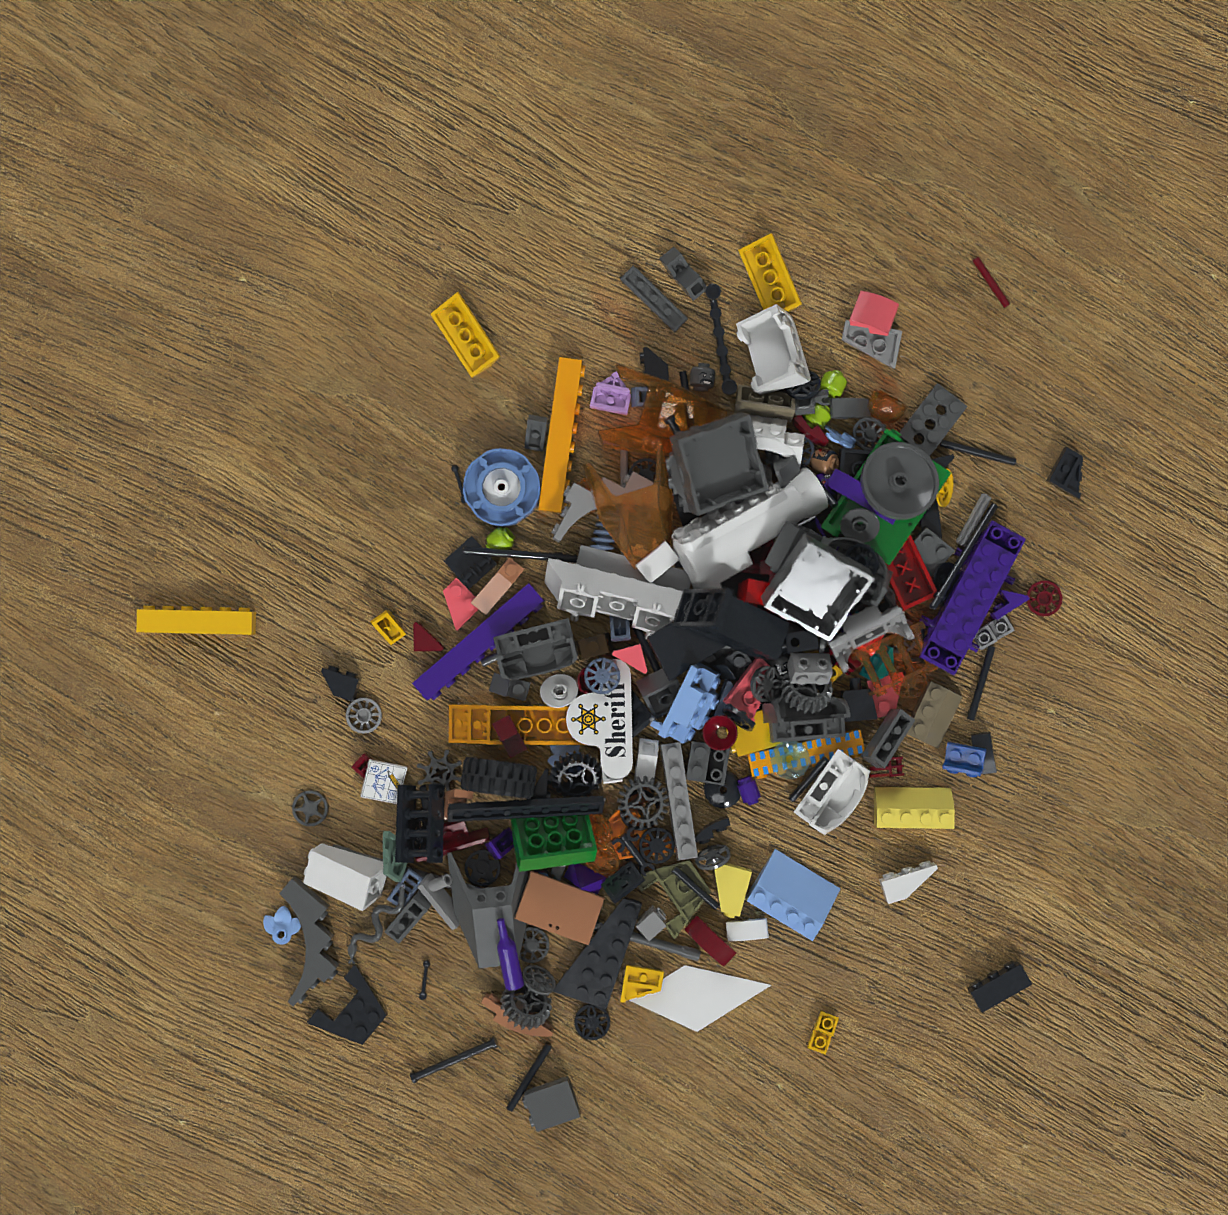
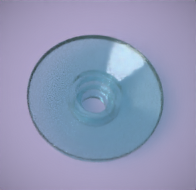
[771,741,810,779]

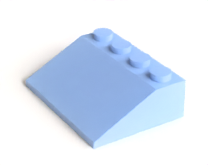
[745,849,840,941]

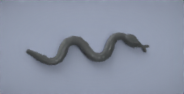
[348,886,405,964]

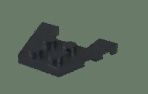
[307,963,388,1045]

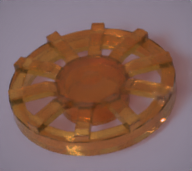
[589,814,613,848]

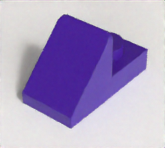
[989,590,1030,620]

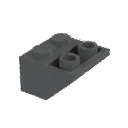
[686,740,730,786]

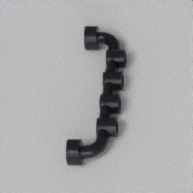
[705,284,737,396]

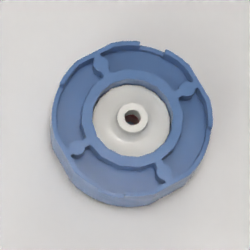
[463,448,541,527]

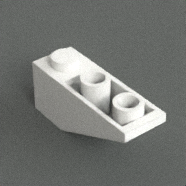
[879,861,938,904]

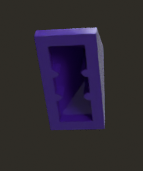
[564,863,606,894]

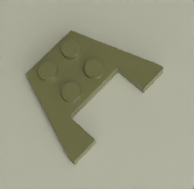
[638,859,711,939]

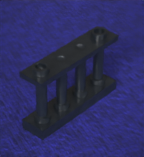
[395,784,445,863]

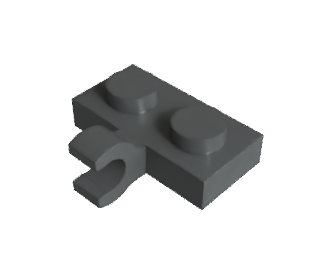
[795,381,830,415]

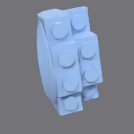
[650,663,721,743]

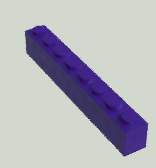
[412,583,545,701]

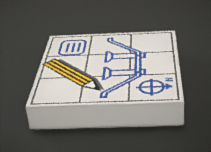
[360,759,407,804]

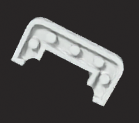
[736,304,811,395]

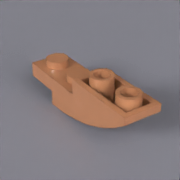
[481,993,554,1037]

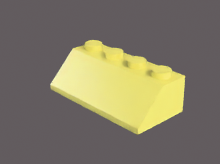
[874,787,955,829]

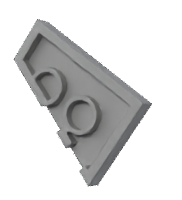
[841,320,902,369]

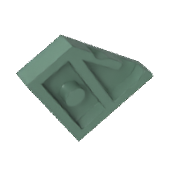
[383,831,407,882]

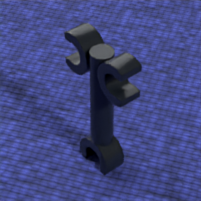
[610,826,655,876]

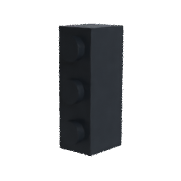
[967,960,1032,1013]

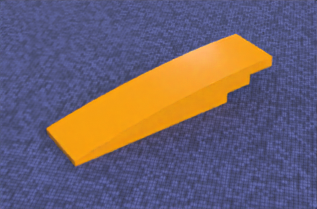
[448,704,585,745]

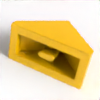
[370,610,406,645]

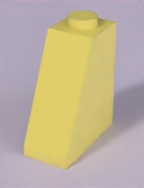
[714,861,752,918]

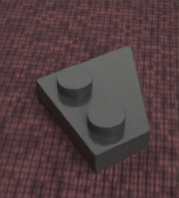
[913,526,955,577]

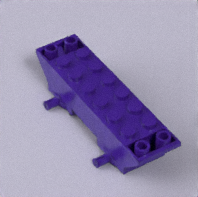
[918,521,1026,676]

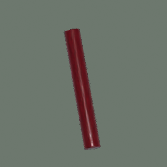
[972,256,1010,308]

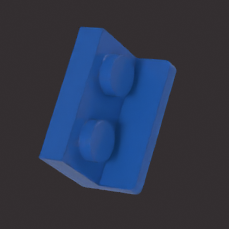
[942,742,987,777]

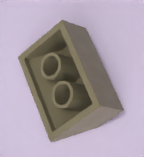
[734,384,795,422]
[907,680,962,748]

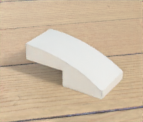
[726,918,769,941]

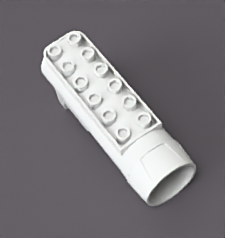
[671,467,828,589]

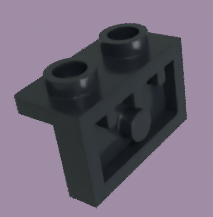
[601,861,645,904]

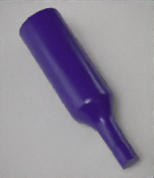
[497,918,524,990]

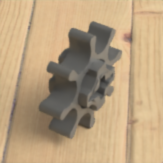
[417,749,463,791]

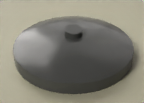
[860,442,939,520]

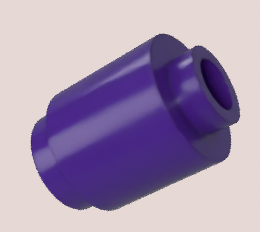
[737,775,761,805]

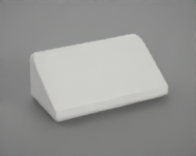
[636,541,680,583]

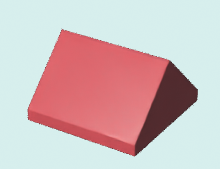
[612,644,647,674]

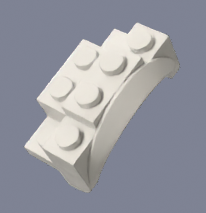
[750,415,805,467]
[794,749,870,835]

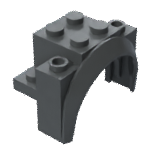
[493,618,578,680]

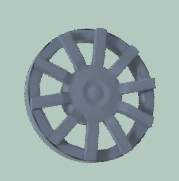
[584,658,620,694]

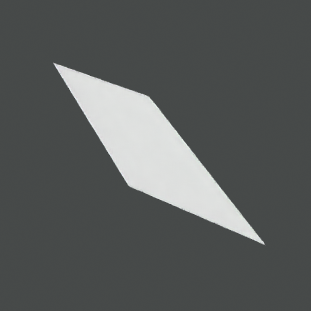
[629,965,771,1032]

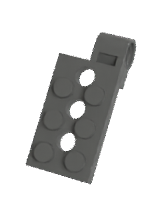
[899,383,968,457]

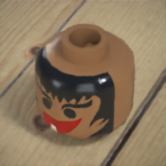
[810,448,840,474]

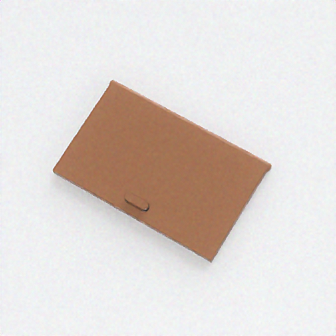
[514,871,605,945]

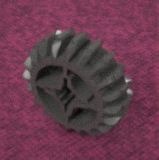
[780,671,833,714]
[617,776,669,828]
[500,984,552,1030]

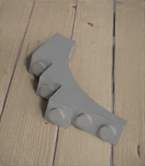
[551,471,674,543]

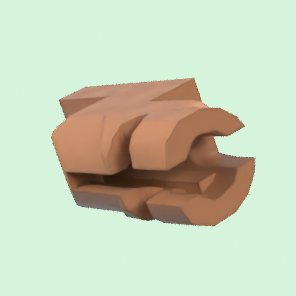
[444,789,473,820]

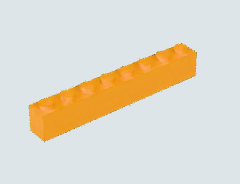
[538,357,586,514]

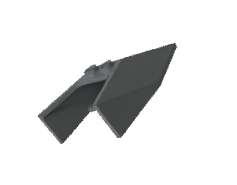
[447,853,528,969]

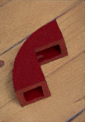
[684,916,737,967]

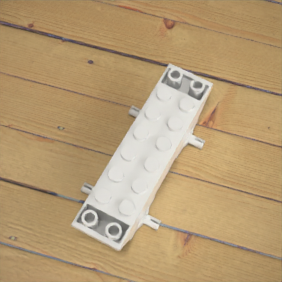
[544,558,683,639]

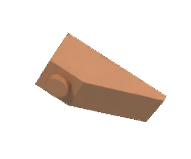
[471,557,524,615]

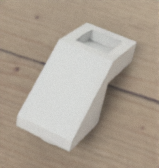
[634,738,659,783]

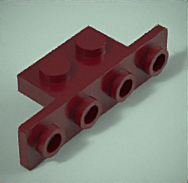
[415,821,490,862]

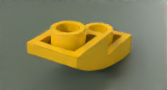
[807,1011,839,1055]

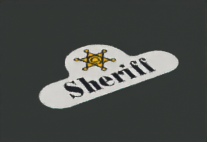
[566,659,633,779]

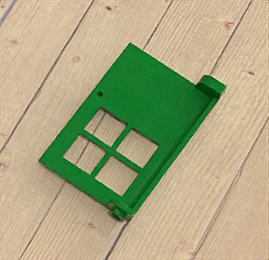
[821,429,952,565]

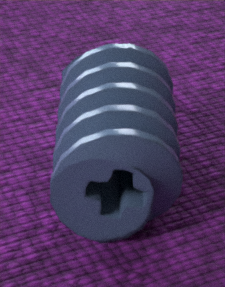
[590,510,621,551]

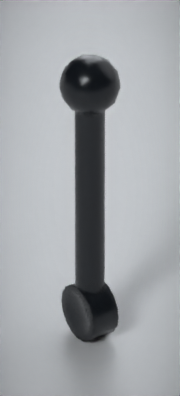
[451,465,466,503]
[419,960,430,1000]

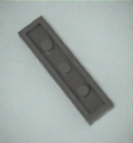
[620,265,688,333]

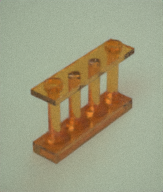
[850,620,938,697]

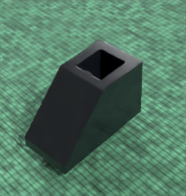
[640,347,669,387]
[321,665,362,701]

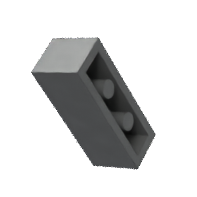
[861,709,915,768]

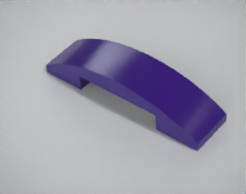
[826,469,896,525]

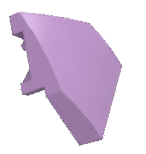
[590,371,631,415]

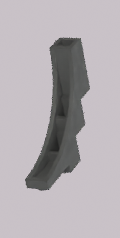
[279,876,340,1006]

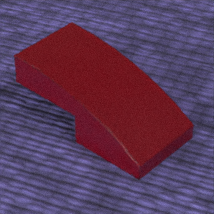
[793,415,829,448]

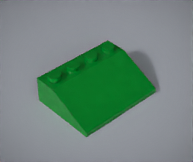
[511,815,597,872]

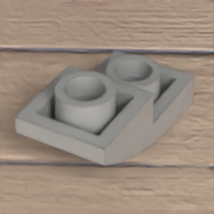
[974,615,1015,650]

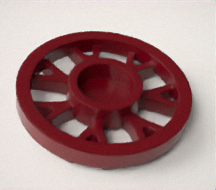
[1026,580,1063,616]

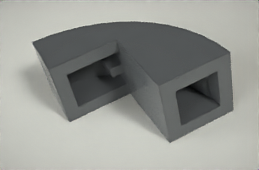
[659,247,707,301]

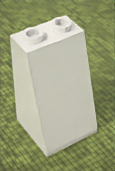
[303,844,386,911]

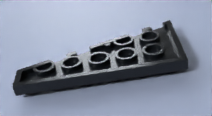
[553,897,642,1009]

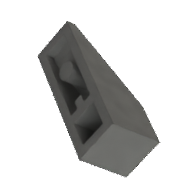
[385,890,432,944]

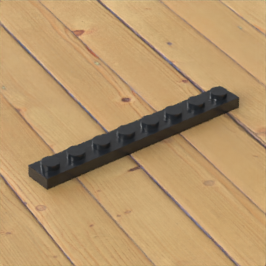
[447,796,604,822]

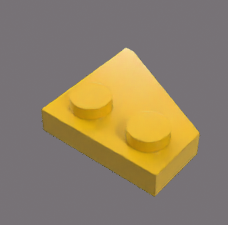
[620,964,664,1003]

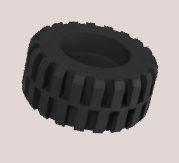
[460,757,537,799]

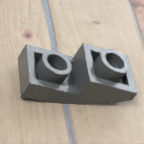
[830,398,871,419]

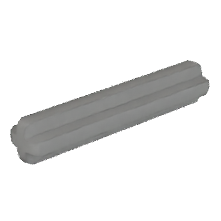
[956,493,991,546]

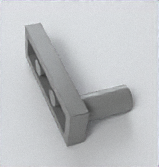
[417,873,460,930]

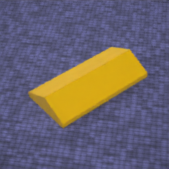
[738,233,802,312]
[430,292,501,378]

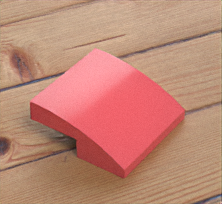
[849,291,899,336]

